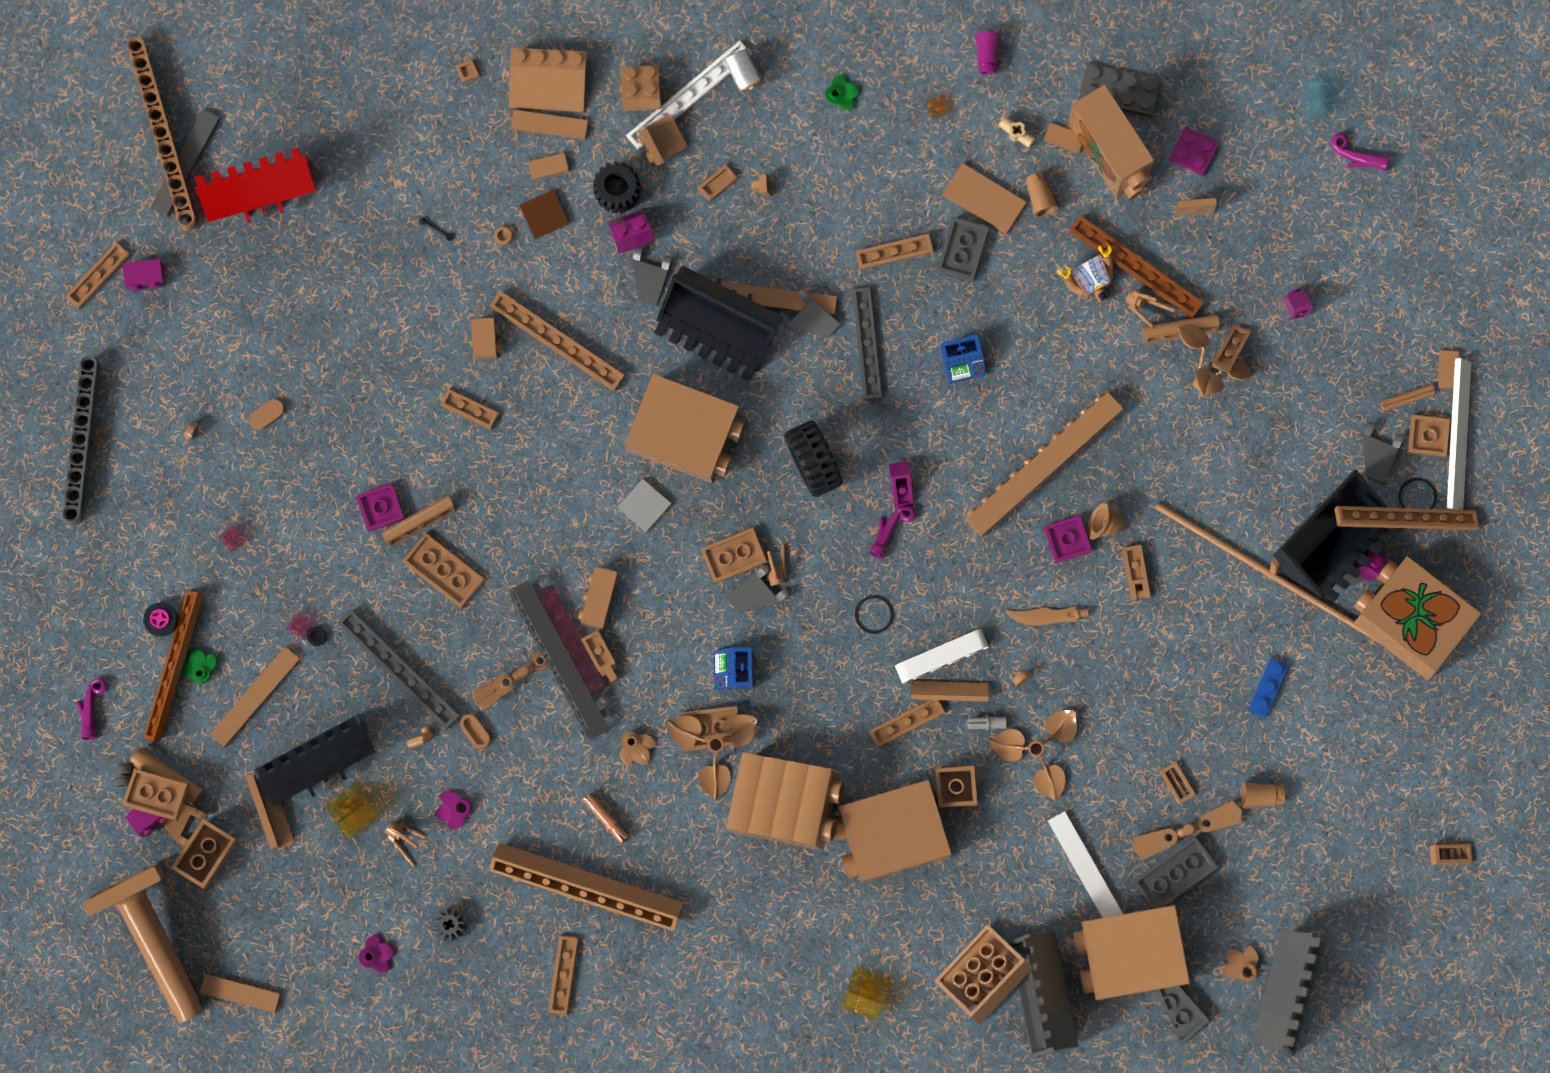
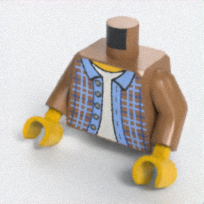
[1057,243,1114,303]

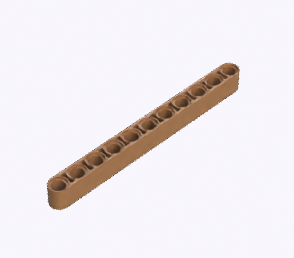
[127,37,196,231]

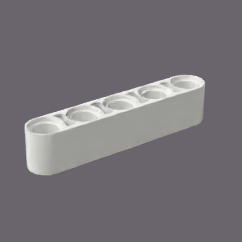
[895,629,989,684]

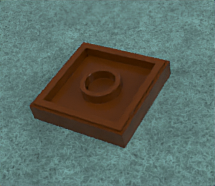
[519,190,569,239]

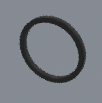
[1398,478,1437,509]
[855,595,893,634]

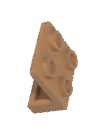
[637,115,686,166]

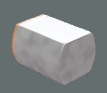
[724,48,762,92]

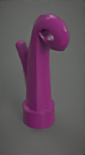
[1331,133,1389,171]
[869,505,916,559]
[76,678,107,740]

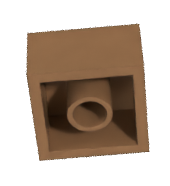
[621,65,661,111]
[935,766,977,810]

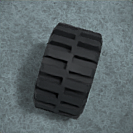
[593,162,641,213]

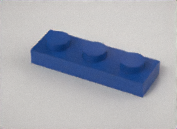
[1248,657,1289,718]

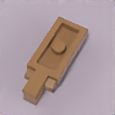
[581,630,618,684]

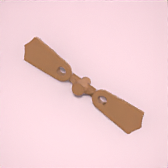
[472,634,573,710]
[1133,801,1242,860]

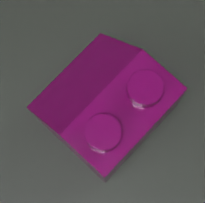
[607,209,655,254]

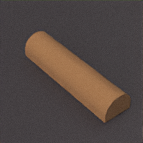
[1141,314,1220,344]
[381,495,456,547]
[129,748,204,807]

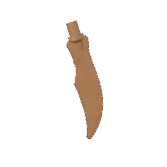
[1005,606,1089,626]

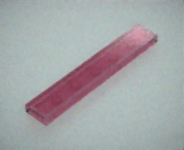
[536,585,605,694]

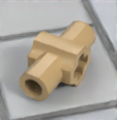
[998,116,1036,148]

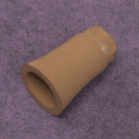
[1026,173,1059,218]
[1241,781,1285,809]

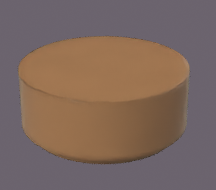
[494,226,513,246]
[184,421,199,441]
[1013,670,1032,687]

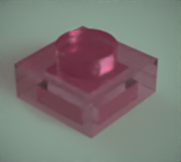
[218,525,246,552]
[286,613,313,640]

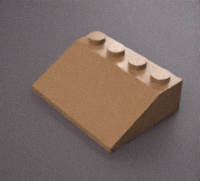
[509,48,588,112]
[934,924,1033,1025]

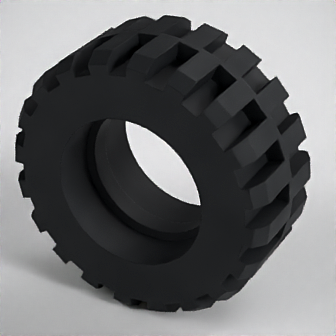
[784,420,843,497]

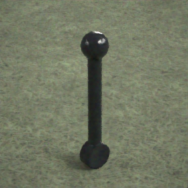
[419,217,454,241]

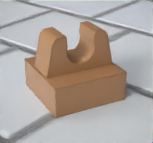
[751,174,772,197]

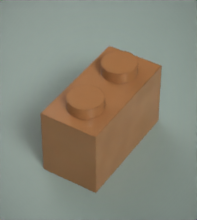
[471,318,501,360]

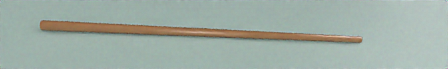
[1155,502,1380,644]

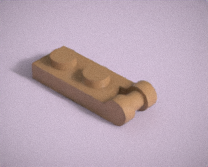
[1122,545,1150,601]

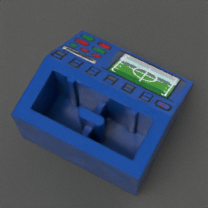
[940,334,986,384]
[713,647,753,690]

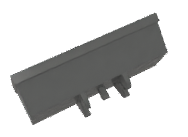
[1252,929,1323,1056]
[1009,932,1079,1058]

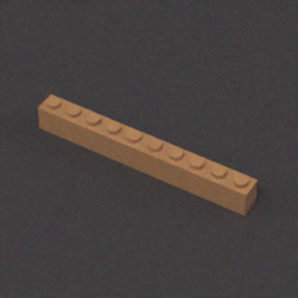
[966,392,1123,538]
[489,843,684,931]

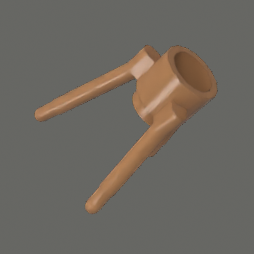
[1126,290,1175,328]
[760,544,787,586]
[385,820,426,867]

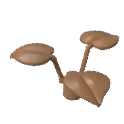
[1177,325,1253,398]
[990,710,1077,800]
[668,714,757,799]

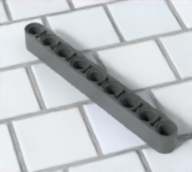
[63,356,100,525]
[509,581,608,740]

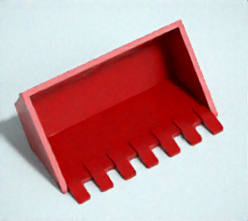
[195,148,316,223]

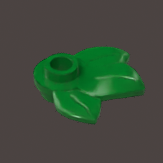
[825,74,861,110]
[181,648,217,684]

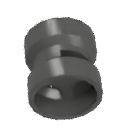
[113,766,133,787]

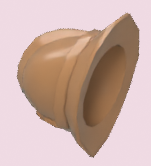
[1087,503,1126,540]

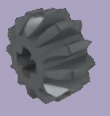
[433,909,466,942]

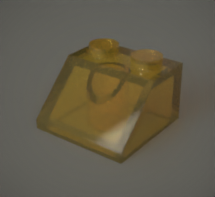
[324,783,379,839]
[840,967,892,1021]

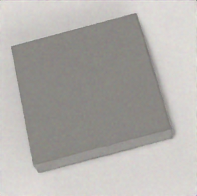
[617,479,671,533]

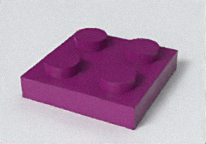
[1169,126,1219,176]
[356,483,405,532]
[1043,515,1092,564]

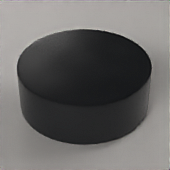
[307,627,327,646]

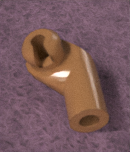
[407,726,433,749]

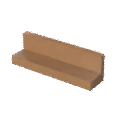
[245,774,294,850]

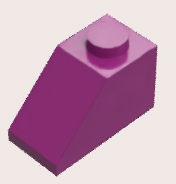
[1284,289,1313,320]
[889,461,914,508]
[1356,549,1387,582]

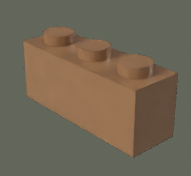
[578,567,618,630]

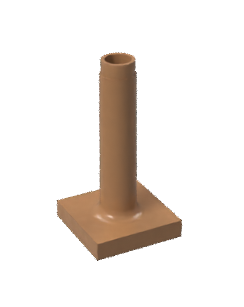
[83,861,204,1024]

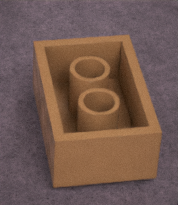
[171,819,239,890]

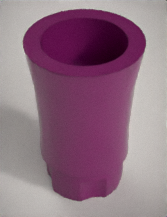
[975,32,1001,75]

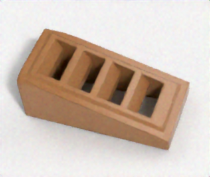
[1430,843,1473,866]

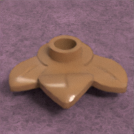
[620,732,657,766]
[1223,945,1258,982]

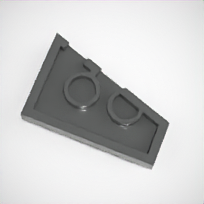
[1156,986,1210,1046]

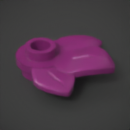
[434,792,472,830]
[358,934,396,973]

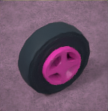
[143,603,178,637]

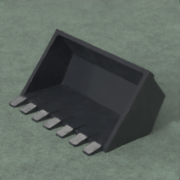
[654,266,783,381]
[1273,469,1404,601]
[254,715,376,806]

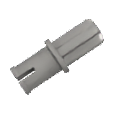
[967,715,1006,731]

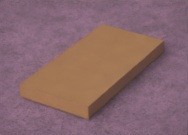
[942,163,1026,234]
[402,532,485,609]

